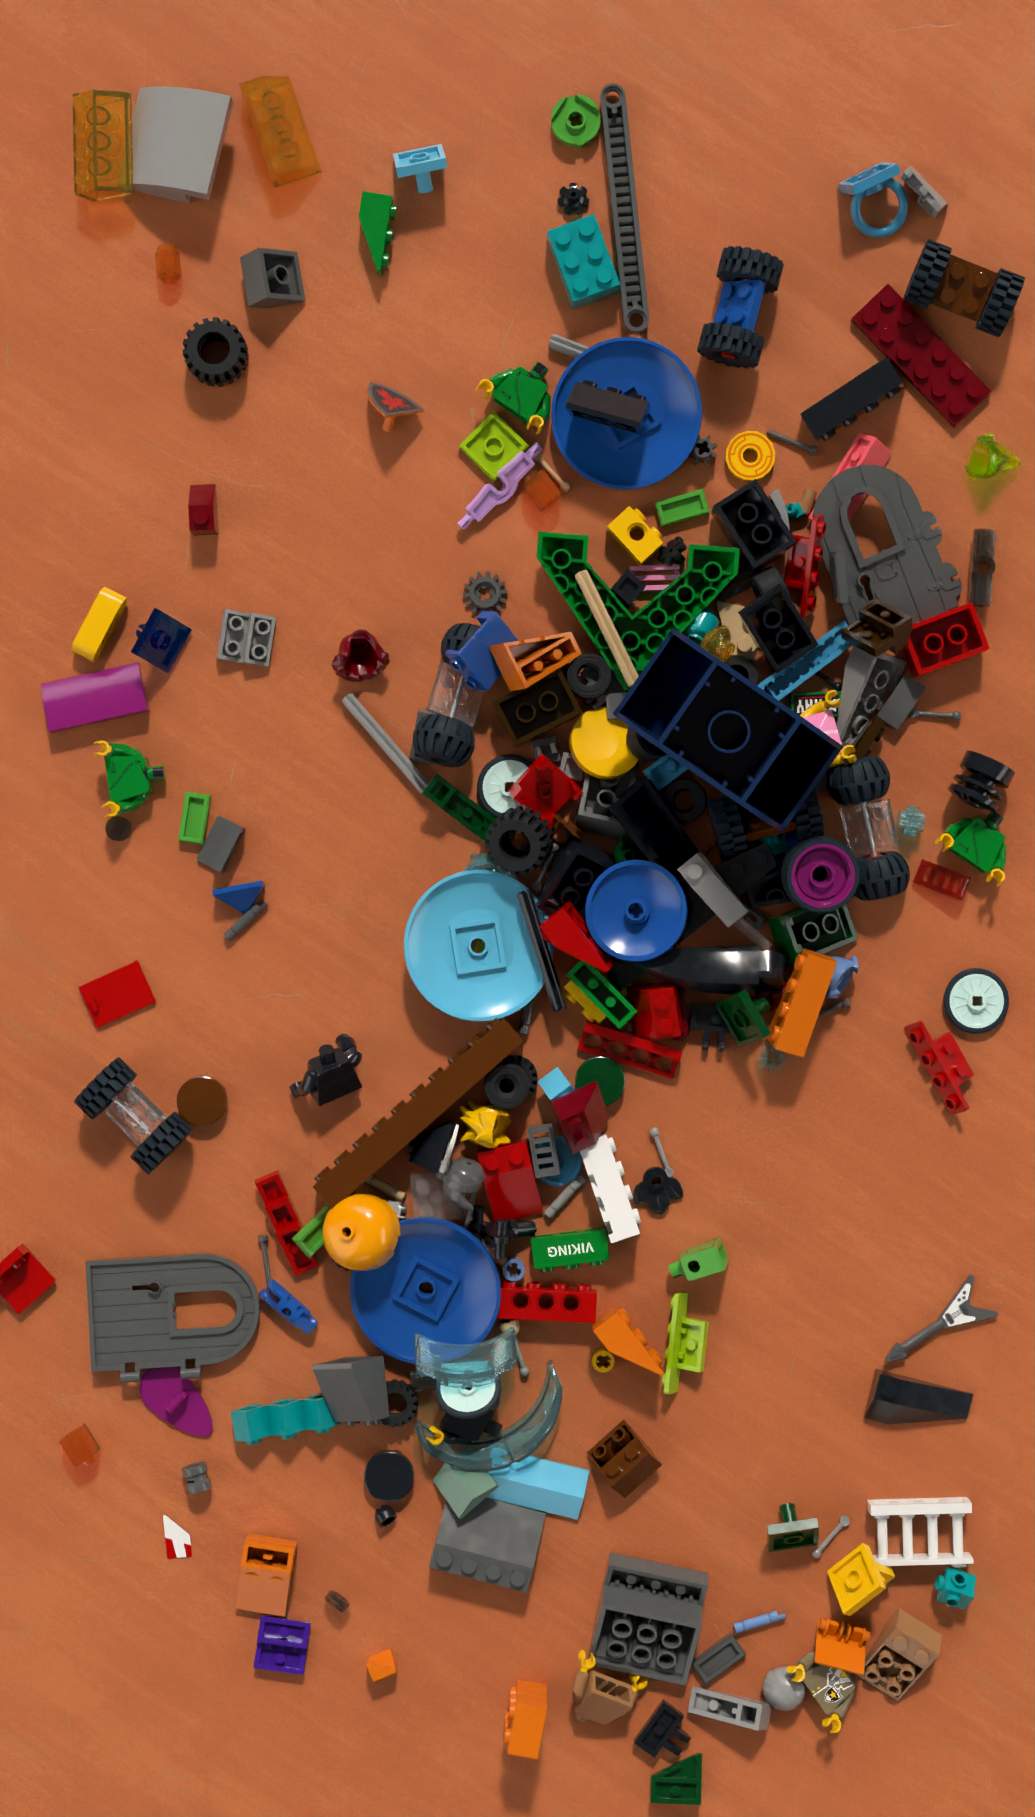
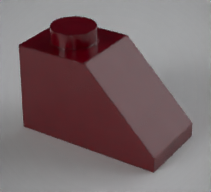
[188,484,219,536]

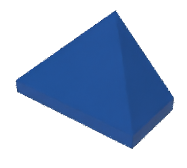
[212,881,265,914]

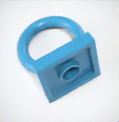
[838,162,909,238]

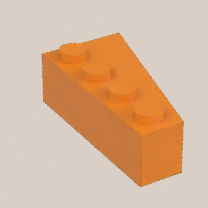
[766,948,837,1057]

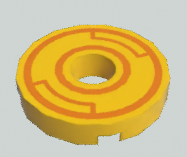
[725,431,775,482]

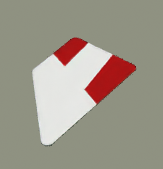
[163,1515,192,1559]

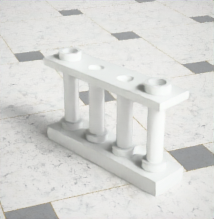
[867,1497,974,1568]

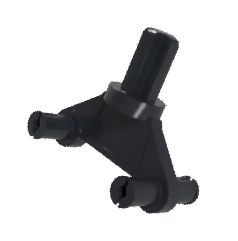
[470,1205,537,1259]

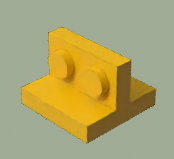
[827,1543,895,1616]

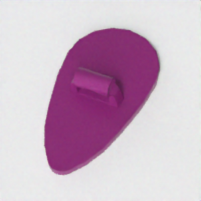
[139,1367,213,1436]

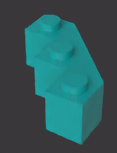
[231,1394,341,1445]

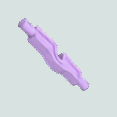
[457,442,543,531]

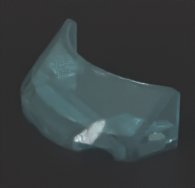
[413,1327,517,1388]

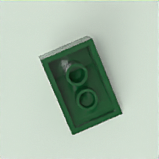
[767,904,858,966]

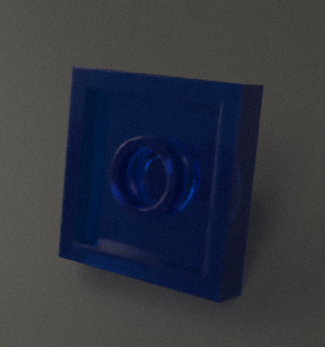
[131,608,192,673]

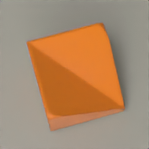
[366,1649,398,1682]

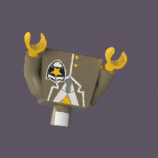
[787,1651,856,1734]

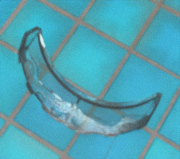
[414,1359,562,1472]

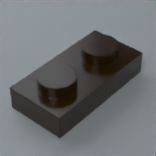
[851,717,885,758]

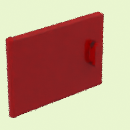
[78,960,156,1028]

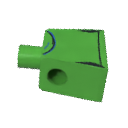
[668,1237,729,1281]

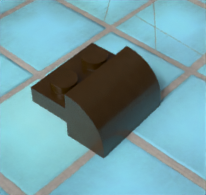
[841,599,912,657]

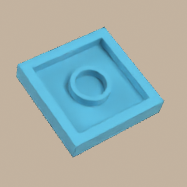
[393,144,448,193]

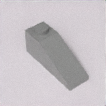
[677,852,748,927]
[688,1686,772,1731]

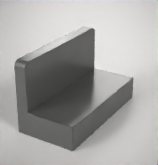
[197,816,246,873]

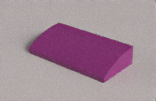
[41,662,150,733]

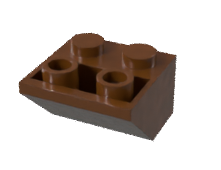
[587,1420,662,1498]

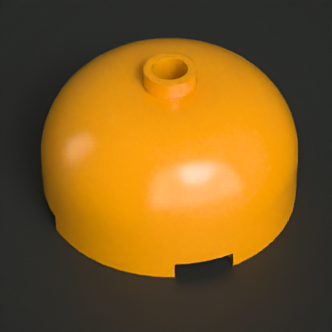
[322,1194,400,1271]

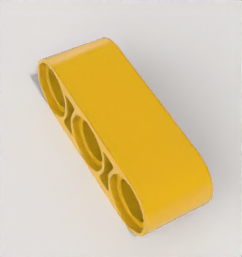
[71,587,128,662]

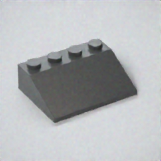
[429,1498,546,1593]

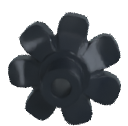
[557,183,589,215]
[658,537,687,566]

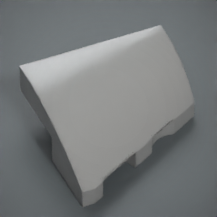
[901,166,948,219]

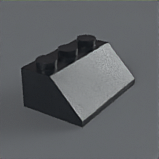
[565,380,650,435]
[711,479,797,575]

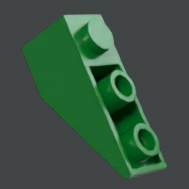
[359,191,397,277]

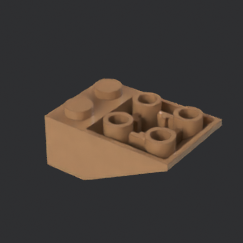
[856,1608,942,1701]

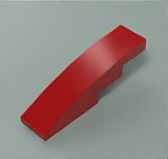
[255,1170,319,1276]

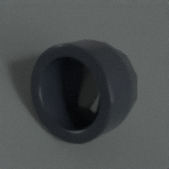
[374,1505,397,1527]

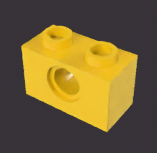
[606,506,663,566]

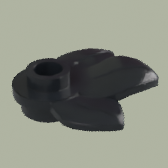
[633,1167,683,1215]

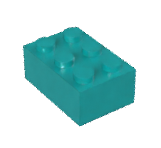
[547,214,620,309]

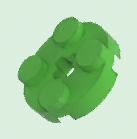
[551,95,600,148]

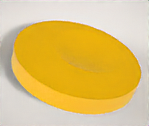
[569,707,639,779]

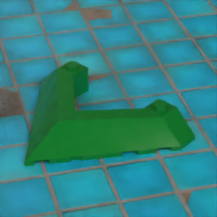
[536,531,740,691]

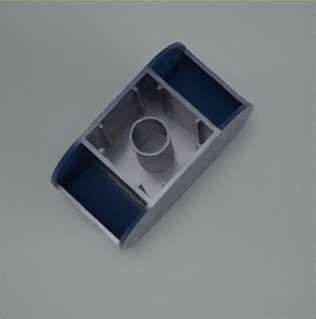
[613,628,843,832]

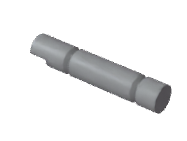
[544,1174,586,1219]

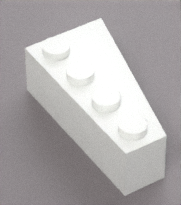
[580,1133,642,1243]

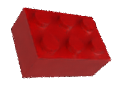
[903,602,990,679]

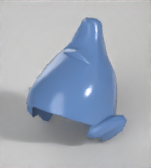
[825,955,859,999]

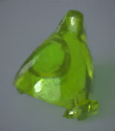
[965,433,1021,480]

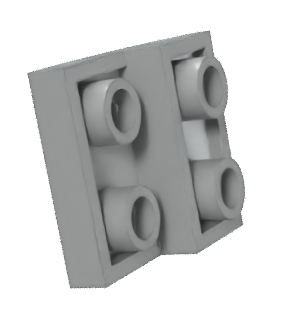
[216,609,276,667]

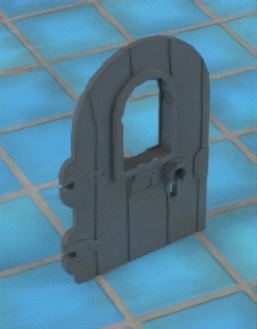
[812,465,962,625]

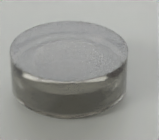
[105,816,132,841]
[324,1590,350,1613]

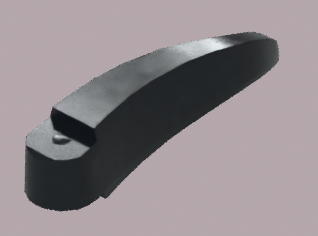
[615,946,786,996]

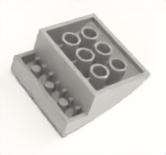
[116,87,233,204]

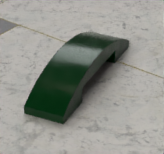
[422,773,516,842]

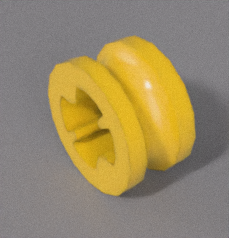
[592,1348,615,1373]

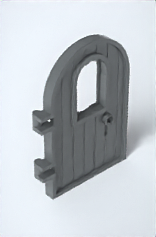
[85,1253,260,1383]

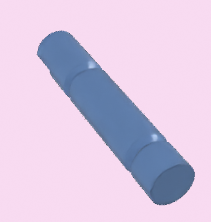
[734,1610,786,1633]

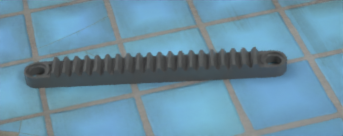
[600,83,649,335]

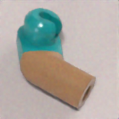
[786,489,817,520]

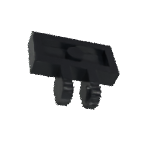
[689,1004,731,1052]
[634,1699,691,1758]

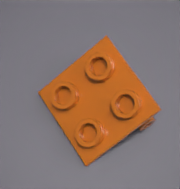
[814,1617,870,1676]

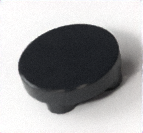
[364,1449,414,1502]

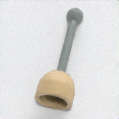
[499,1319,530,1377]

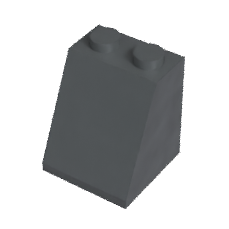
[312,1356,390,1426]

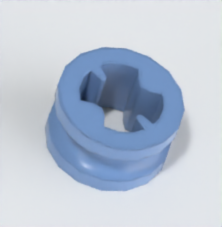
[502,1257,525,1282]

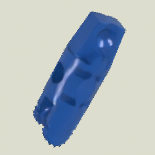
[259,1279,318,1334]

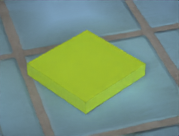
[459,411,529,482]

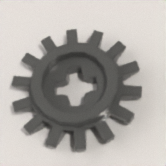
[463,571,508,613]

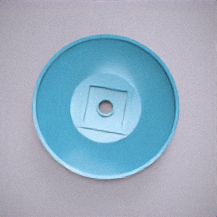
[403,870,554,1021]

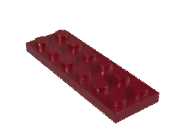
[851,284,992,428]

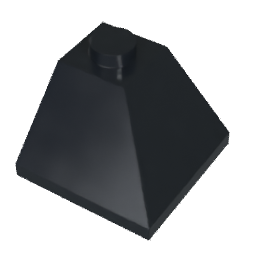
[406,1120,455,1173]

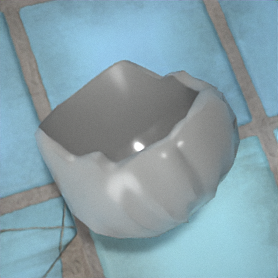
[762,1666,806,1711]

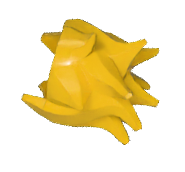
[458,1100,512,1148]

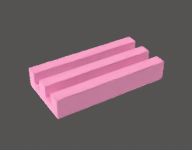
[629,564,680,592]

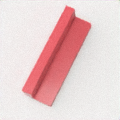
[808,432,891,523]

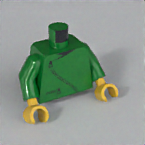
[476,362,551,434]
[93,740,166,819]
[934,812,1007,887]

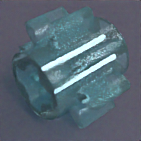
[897,805,925,837]
[756,1045,788,1073]

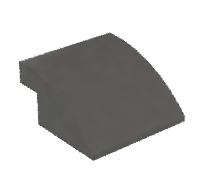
[588,1552,708,1685]

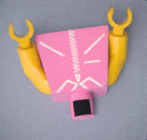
[800,690,857,769]

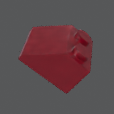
[550,1081,609,1154]

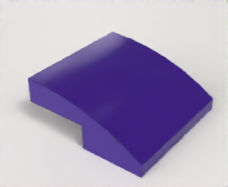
[253,1616,311,1675]

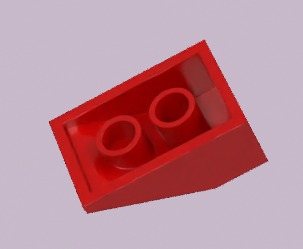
[539,901,615,972]
[477,1139,544,1223]

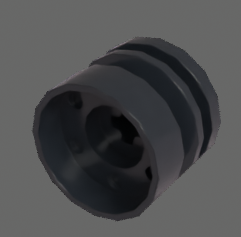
[948,750,1015,812]

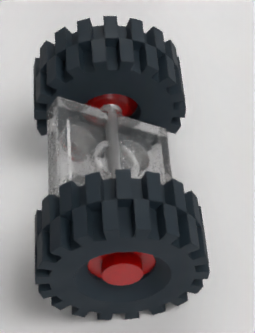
[74,1057,193,1174]

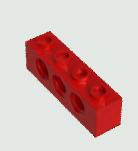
[497,1281,597,1323]

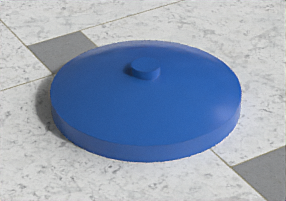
[585,860,688,962]

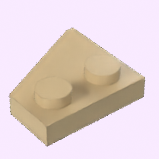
[716,601,757,661]

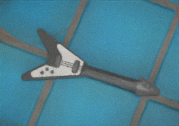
[885,1275,998,1361]

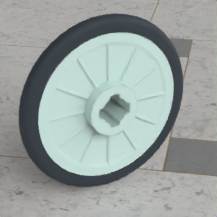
[477,755,532,818]
[943,968,1009,1034]
[435,1359,501,1419]

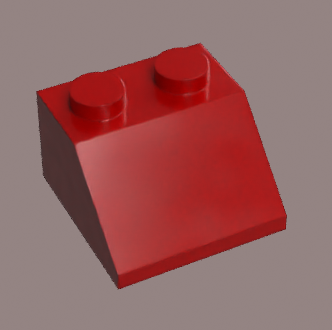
[627,981,684,1039]

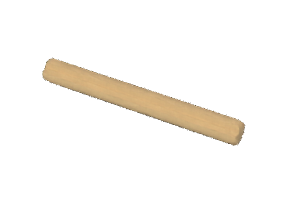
[575,570,638,687]

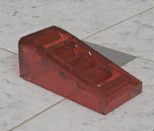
[913,859,971,901]

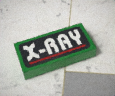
[790,691,841,717]

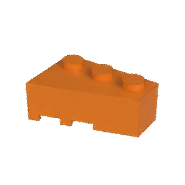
[488,632,582,691]

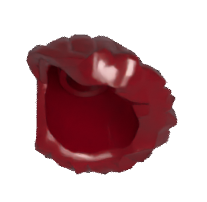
[332,629,390,682]

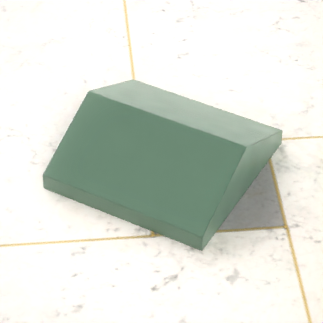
[433,1447,499,1519]

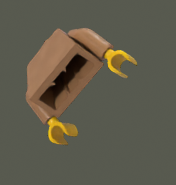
[572,1650,648,1724]

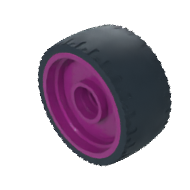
[781,836,860,913]

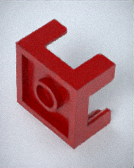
[509,753,584,828]

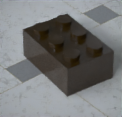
[492,668,583,749]

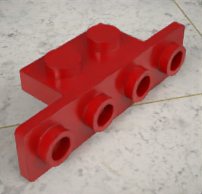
[784,514,827,617]
[904,1021,974,1115]

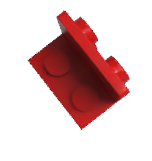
[0,1244,56,1314]

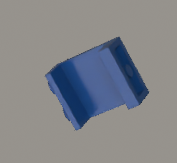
[445,611,518,691]

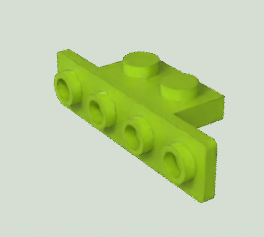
[662,1292,709,1395]

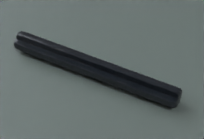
[517,890,567,1012]

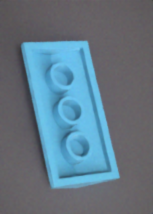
[486,1446,589,1520]

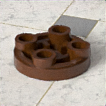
[177,1076,228,1126]

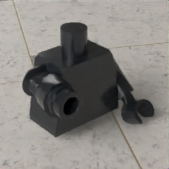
[289,1034,362,1107]

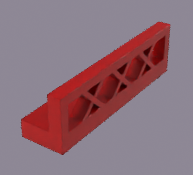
[577,1021,683,1079]

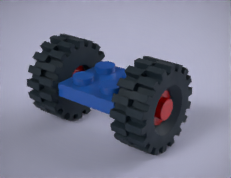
[697,246,784,368]

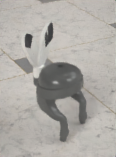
[436,1124,485,1228]

